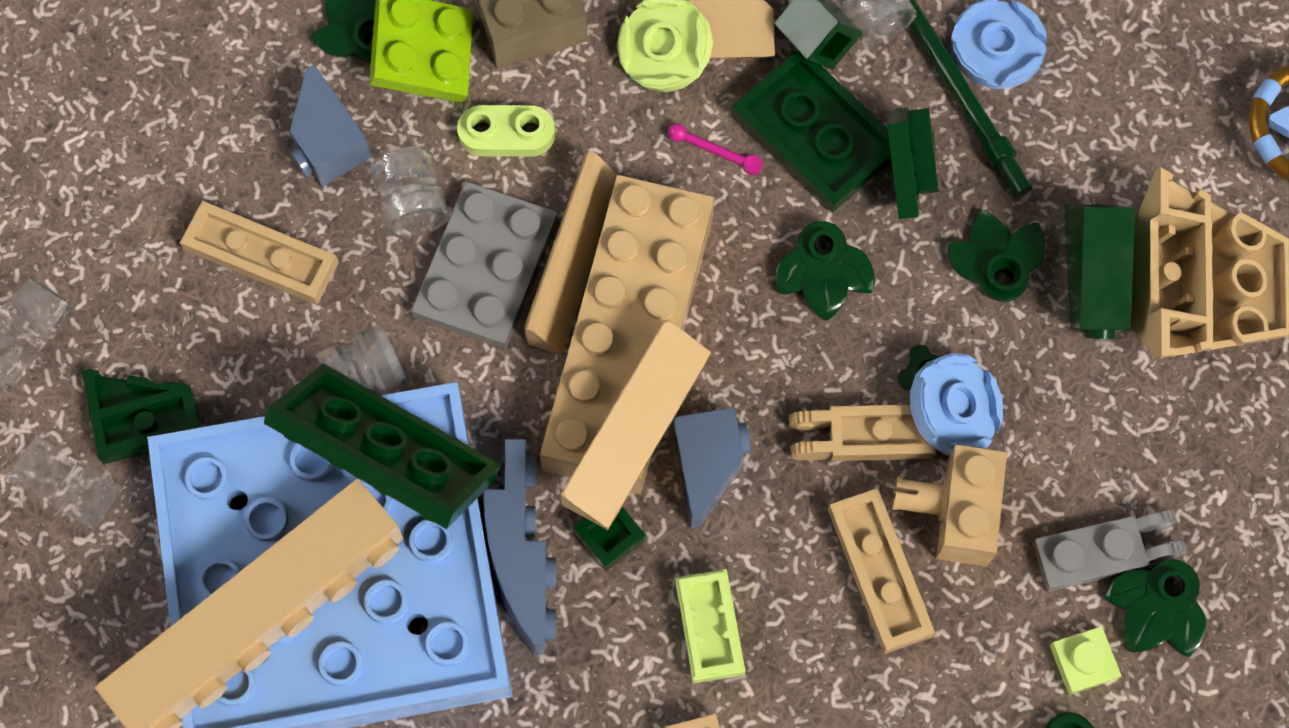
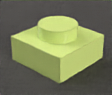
[1050,626,1121,695]

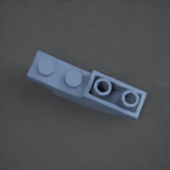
[484,439,556,655]

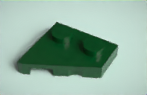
[82,369,201,465]

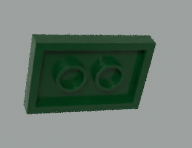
[731,50,891,213]

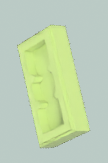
[675,569,746,684]

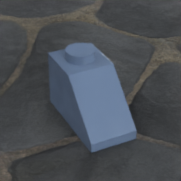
[290,64,371,187]
[672,407,751,528]

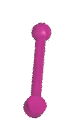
[668,123,763,175]

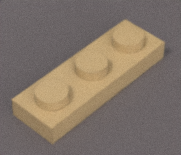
[180,201,339,305]
[828,488,935,654]

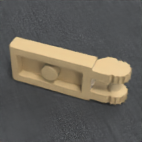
[789,405,936,461]

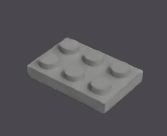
[411,181,558,349]

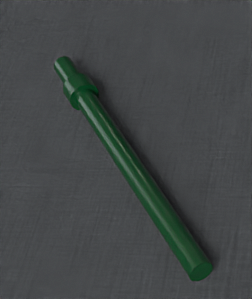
[893,0,1033,198]

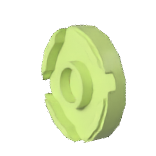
[617,0,713,93]

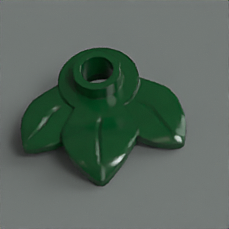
[312,0,376,63]
[947,210,1045,302]
[775,221,875,321]
[1105,559,1206,657]

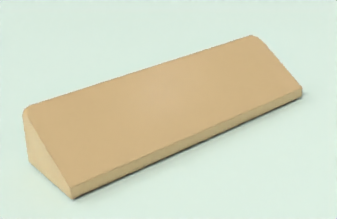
[524,151,618,354]
[561,320,711,530]

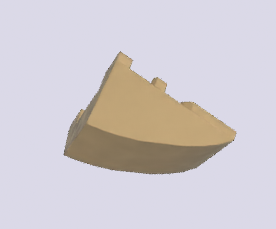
[1131,167,1289,359]

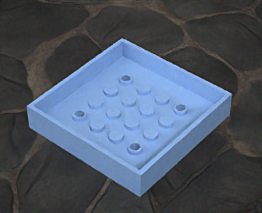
[147,382,513,728]

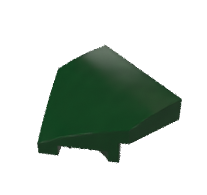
[887,107,939,219]

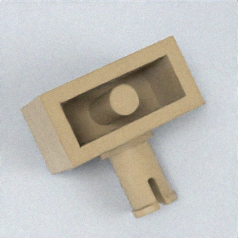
[892,444,1007,567]

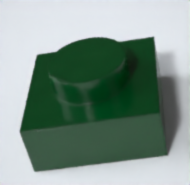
[573,506,646,572]

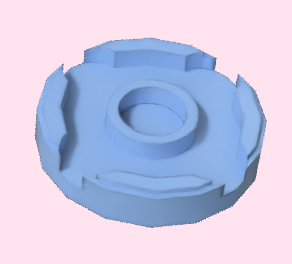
[950,0,1047,89]
[910,353,1003,455]

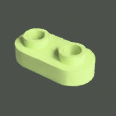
[457,105,555,157]

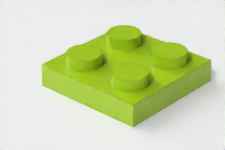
[369,0,473,102]

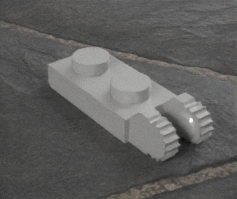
[1032,510,1187,592]

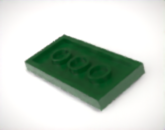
[263,363,501,529]

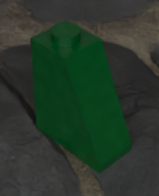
[1064,204,1135,339]

